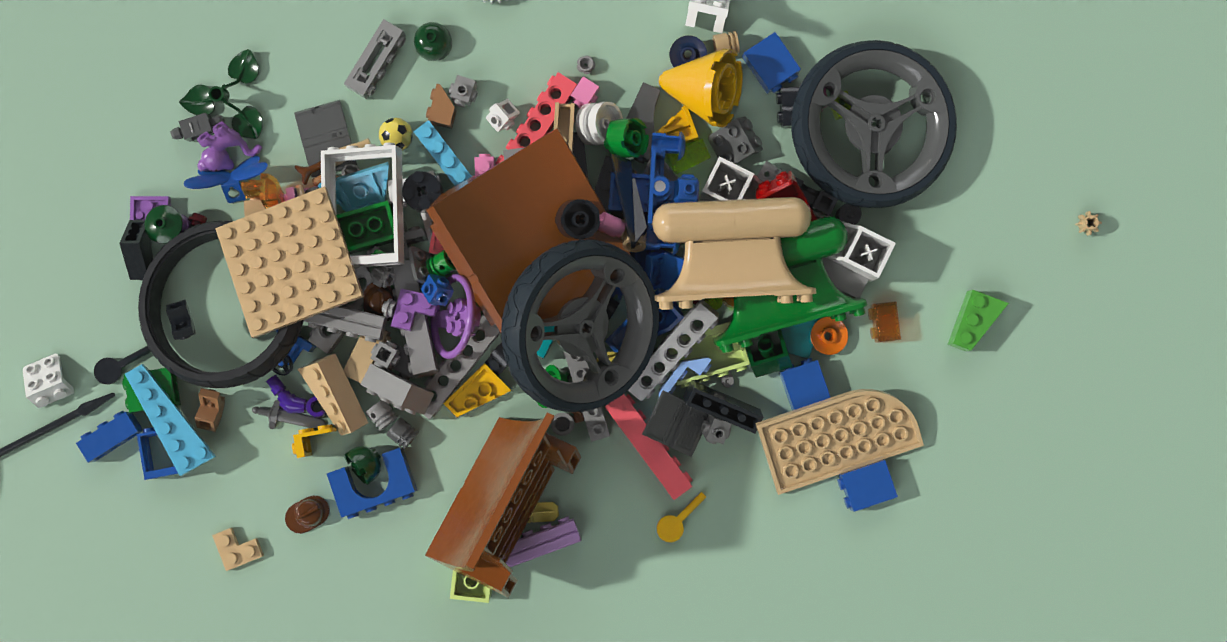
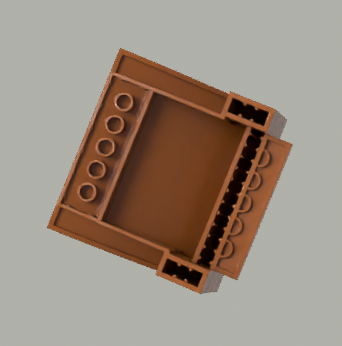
[426,128,633,332]
[425,412,581,598]

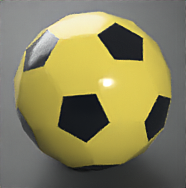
[379,118,413,151]

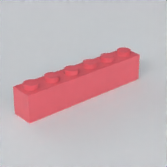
[605,394,693,500]

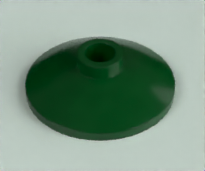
[144,205,183,244]

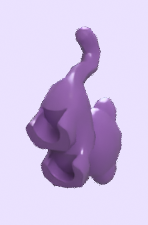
[197,121,262,172]

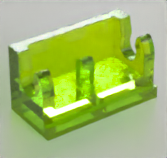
[666,139,711,174]

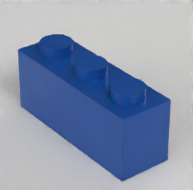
[76,411,143,463]

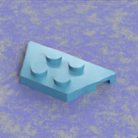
[318,162,389,212]

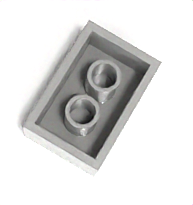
[360,364,434,415]

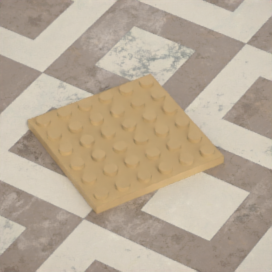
[215,186,364,338]

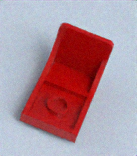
[756,171,817,221]

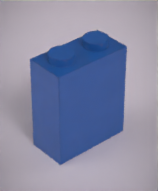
[742,32,801,94]
[779,358,831,411]
[837,460,898,512]

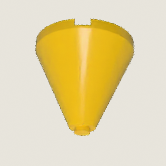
[659,49,743,127]

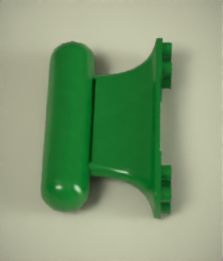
[713,217,867,353]

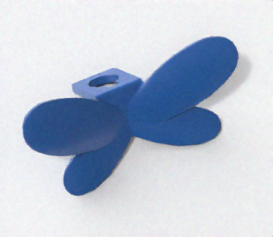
[184,156,268,203]

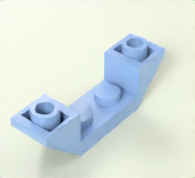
[658,356,712,397]

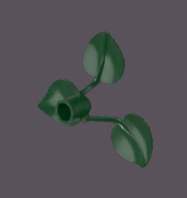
[179,49,263,139]

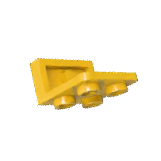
[292,424,338,458]

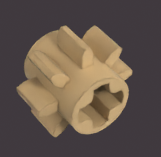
[1075,211,1102,236]

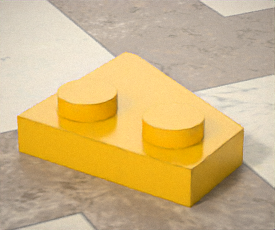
[656,106,699,144]

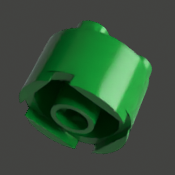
[604,118,649,158]

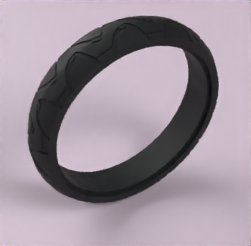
[138,221,304,388]

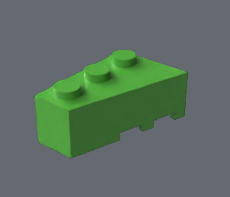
[947,290,1009,351]

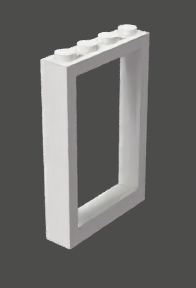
[321,143,405,268]

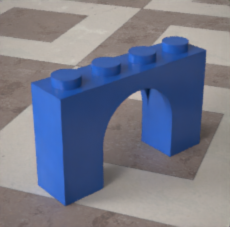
[326,447,417,519]

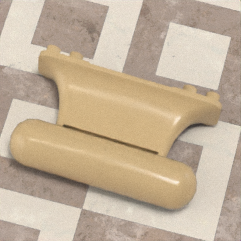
[652,197,816,310]

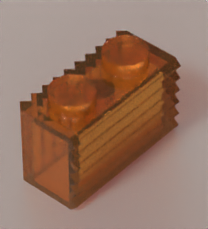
[868,301,901,343]

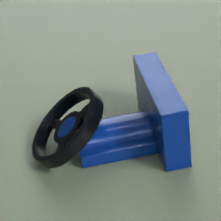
[272,329,316,376]

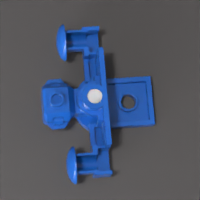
[609,132,699,255]

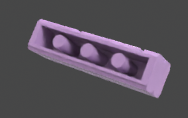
[506,516,582,567]

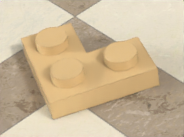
[212,527,264,571]

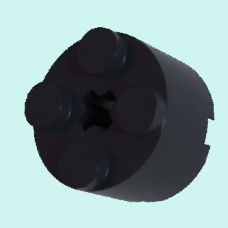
[402,171,444,213]
[555,199,600,239]

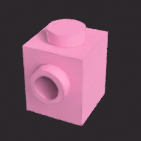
[571,77,599,108]
[474,154,496,177]

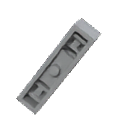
[344,19,406,99]

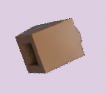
[426,84,457,129]

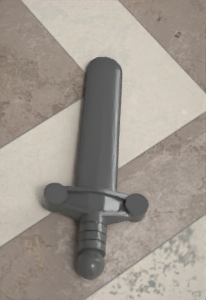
[252,400,326,430]

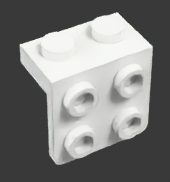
[23,353,74,408]

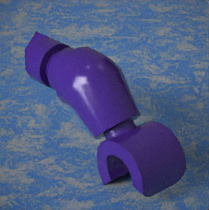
[266,375,327,419]

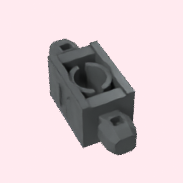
[170,113,225,142]

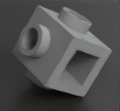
[449,75,478,107]
[370,340,401,370]
[701,415,732,444]

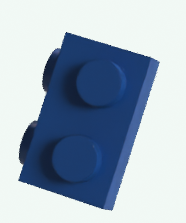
[644,249,684,290]

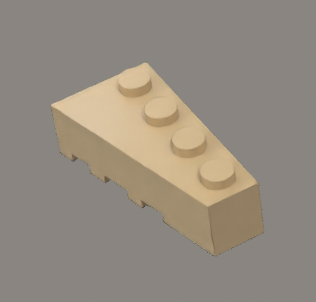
[298,353,369,435]

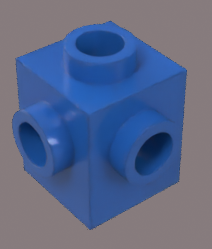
[421,274,454,306]

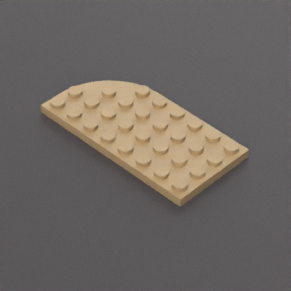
[755,389,924,495]

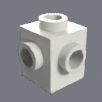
[486,99,520,132]

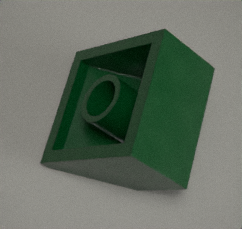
[746,329,793,378]

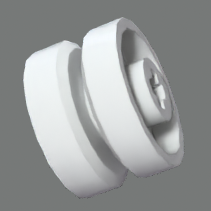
[575,102,623,145]

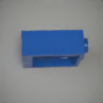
[137,427,178,480]

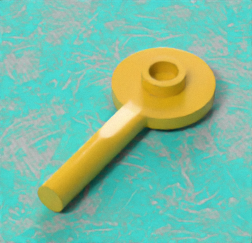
[656,492,706,542]

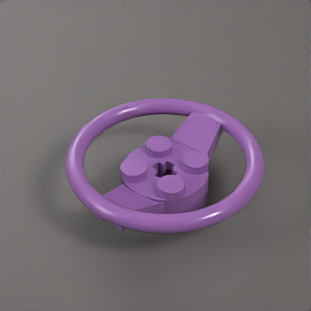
[431,274,481,359]

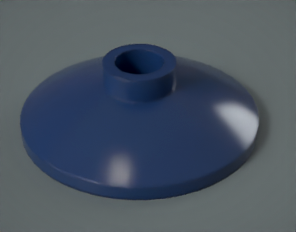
[669,35,707,67]

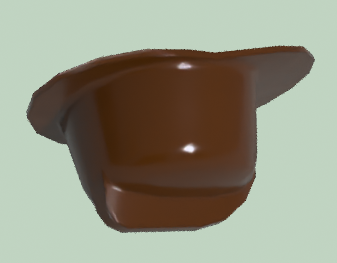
[363,282,394,321]
[285,495,330,534]

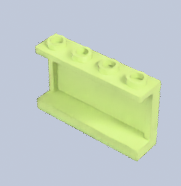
[668,322,750,388]

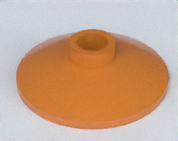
[810,317,848,355]

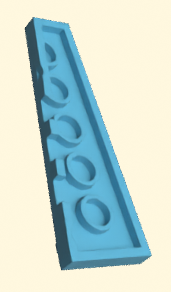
[125,364,216,476]

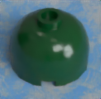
[414,22,452,61]
[344,446,381,485]

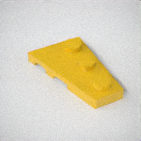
[443,363,512,417]

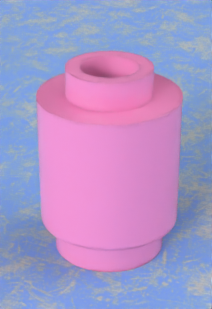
[598,212,625,237]

